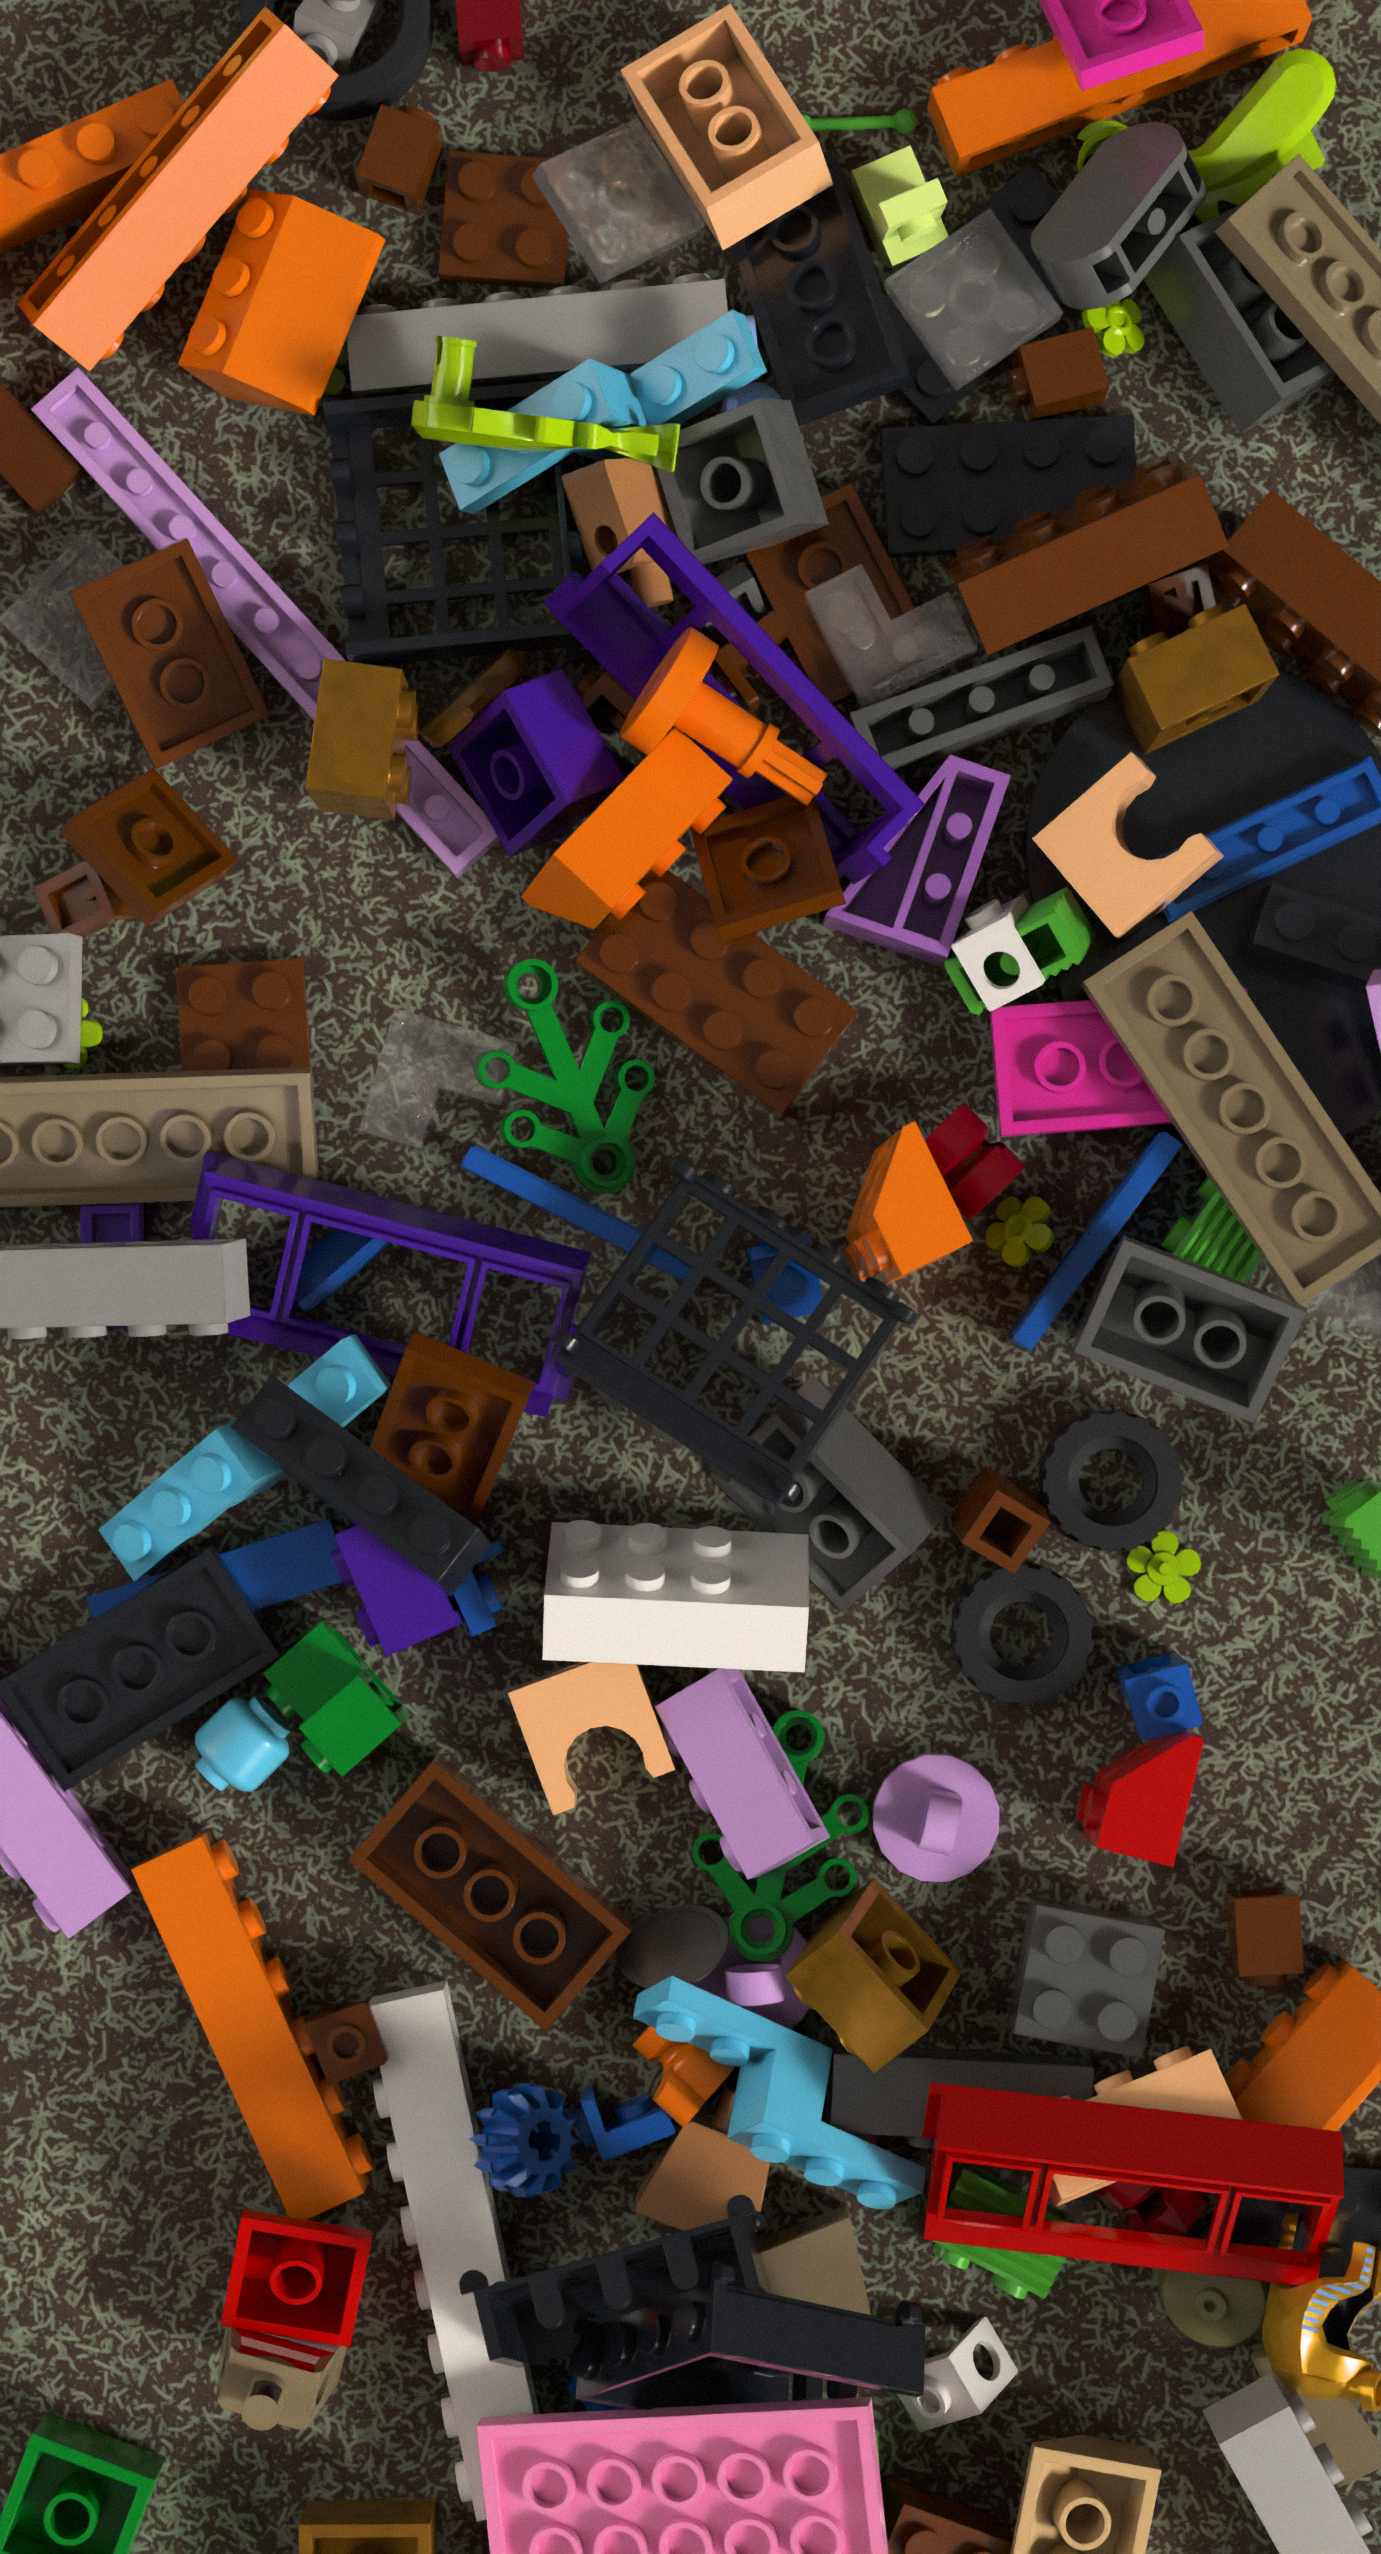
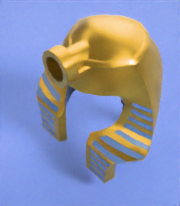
[1262,2213,1381,2413]

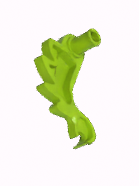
[1077,48,1336,223]
[411,336,680,473]

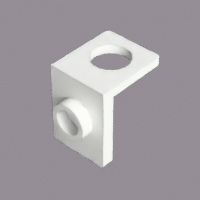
[951,894,1045,1011]
[897,2317,1018,2432]

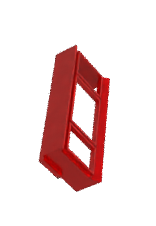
[922,2082,1344,2286]

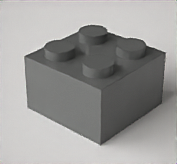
[1007,1895,1165,2058]

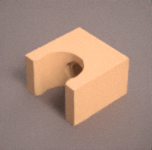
[1032,752,1224,941]
[508,1662,675,1815]

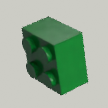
[0,2411,166,2554]

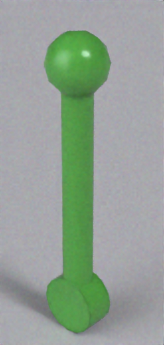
[802,108,917,134]

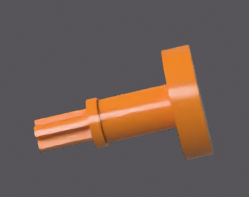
[619,626,828,806]

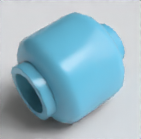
[195,1695,291,1792]

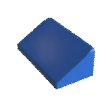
[295,1228,391,1311]

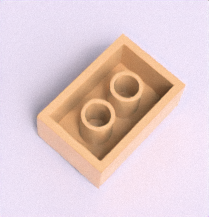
[620,4,833,250]

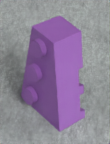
[823,755,1011,968]

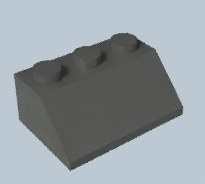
[1143,201,1337,434]
[1074,1235,1307,1424]
[709,1375,948,1613]

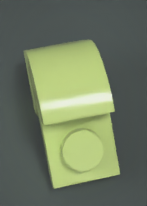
[846,145,950,267]

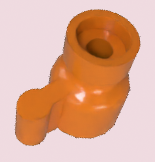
[632,2025,735,2128]

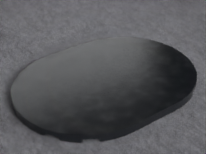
[1024,670,1381,1149]

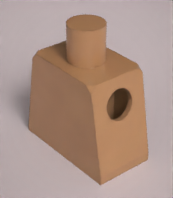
[561,458,678,608]
[634,2085,770,2232]

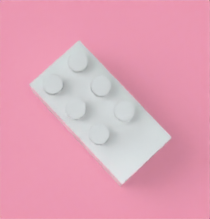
[542,1520,809,1672]

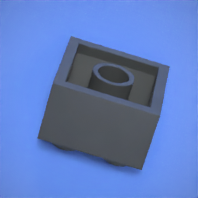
[656,397,829,565]

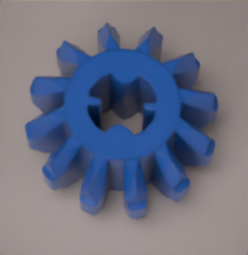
[469,2083,584,2198]

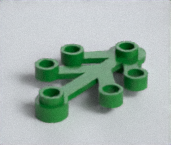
[474,959,655,1194]
[692,1710,870,1962]

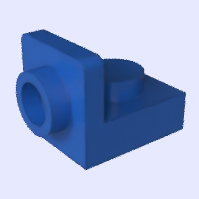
[746,1226,823,1325]
[453,1532,507,1637]
[1114,1651,1202,1741]
[573,2085,676,2161]

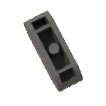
[1031,122,1206,310]

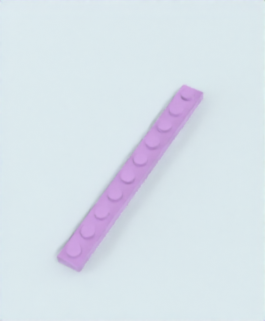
[31,367,500,879]

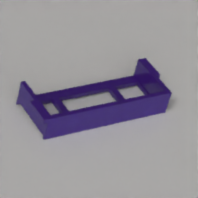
[543,512,925,885]
[189,1151,592,1418]

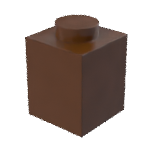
[355,104,445,216]
[1007,326,1109,420]
[950,1466,1050,1574]
[1225,1887,1304,1986]

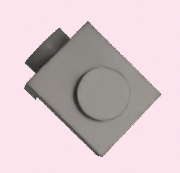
[293,0,382,74]

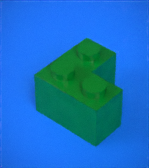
[263,1619,411,1777]

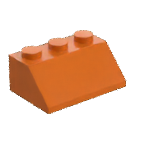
[178,189,386,416]
[521,727,733,929]
[843,1121,973,1285]
[1223,1958,1381,2131]

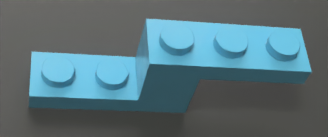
[439,309,767,515]
[98,1334,392,1582]
[633,1976,926,2209]

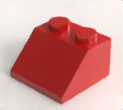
[1075,1729,1205,1867]
[221,2209,373,2347]

